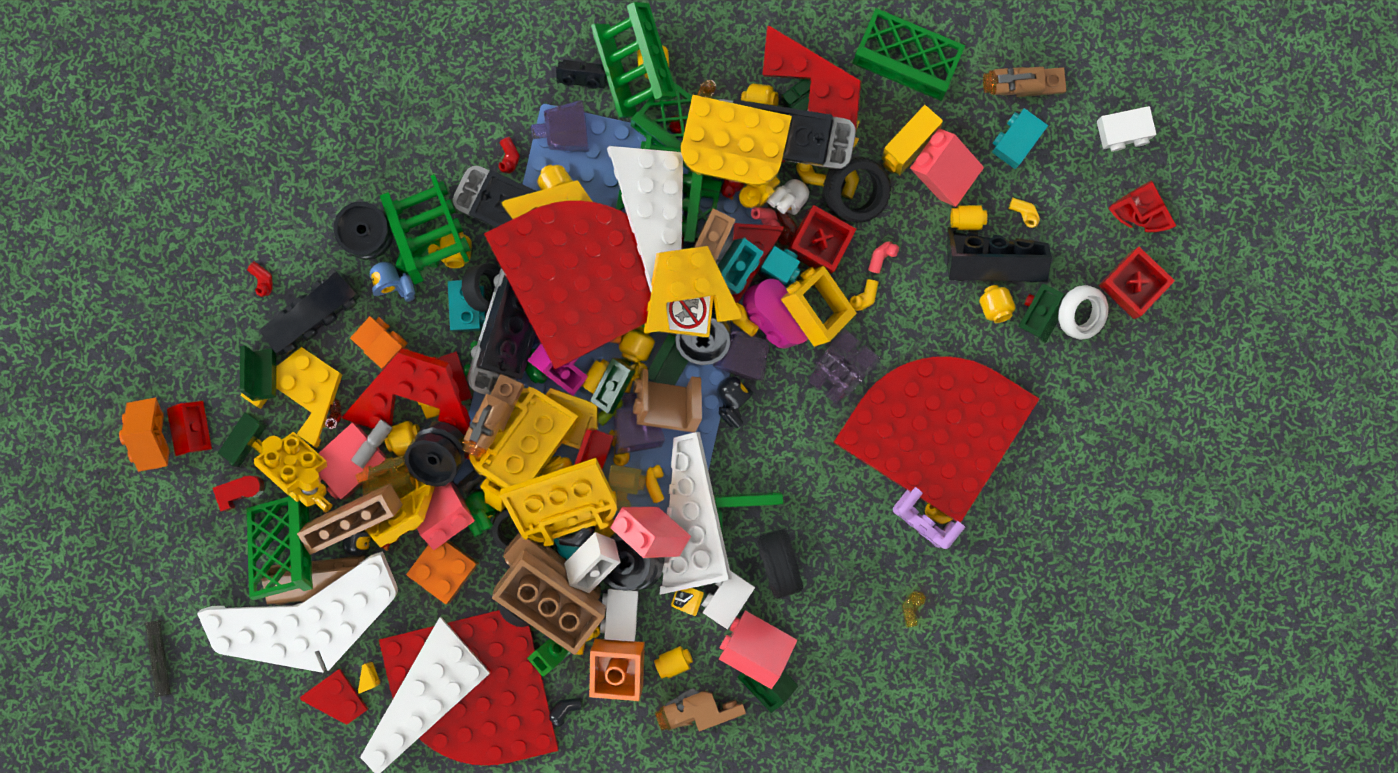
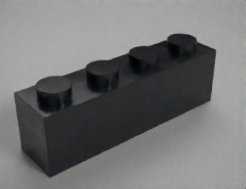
[947,227,1052,282]
[259,267,360,356]

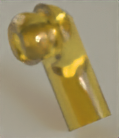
[902,591,926,628]

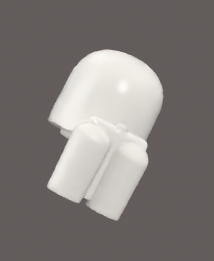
[767,179,809,215]

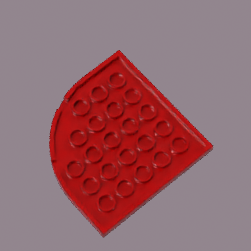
[484,200,651,370]
[834,357,1039,523]
[379,610,559,765]

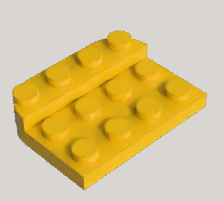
[681,95,792,187]
[469,386,579,488]
[500,458,617,546]

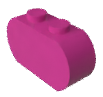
[743,279,808,349]

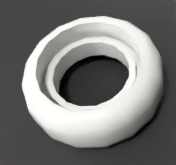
[1058,285,1108,340]

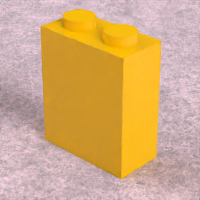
[882,105,943,176]

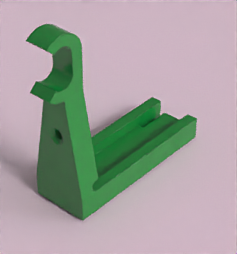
[714,492,783,536]

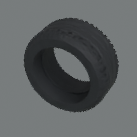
[823,156,891,223]
[757,529,804,598]

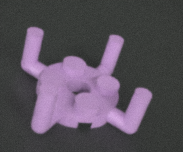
[893,487,965,549]

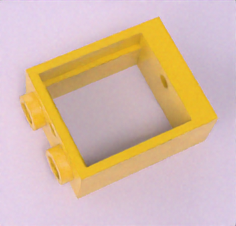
[781,266,857,347]

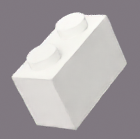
[1097,106,1156,152]
[564,532,620,593]
[701,570,755,630]
[600,588,639,641]

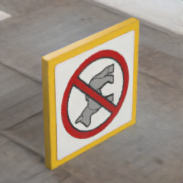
[660,296,713,338]

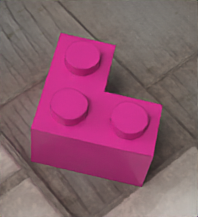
[528,344,588,396]

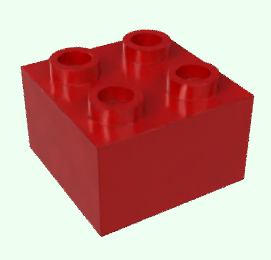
[787,205,856,275]
[1098,247,1175,319]

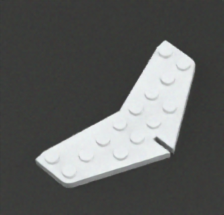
[197,551,398,673]

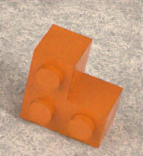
[350,316,409,369]
[119,397,170,472]

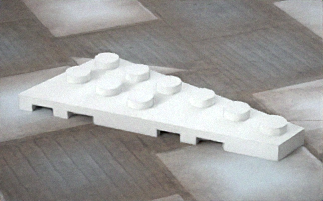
[607,146,683,292]
[660,432,732,595]
[361,617,491,773]

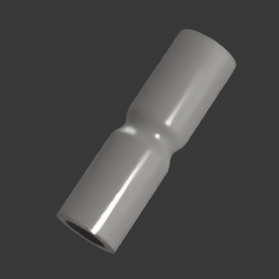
[351,419,393,468]

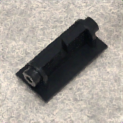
[556,59,606,89]

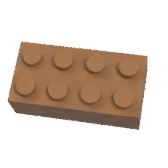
[492,549,606,655]

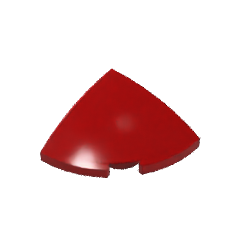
[1108,180,1176,232]

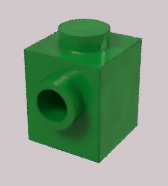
[527,639,571,677]

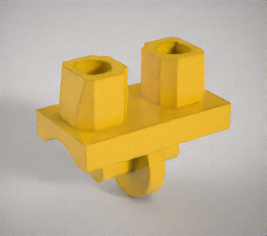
[739,176,780,208]

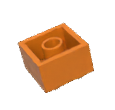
[406,540,479,605]
[589,638,645,701]

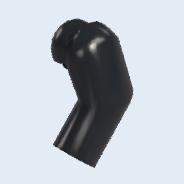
[559,526,595,547]
[549,697,582,727]

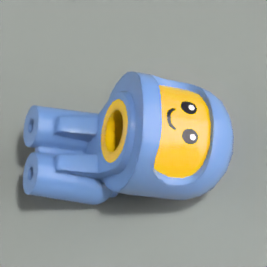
[370,262,415,302]

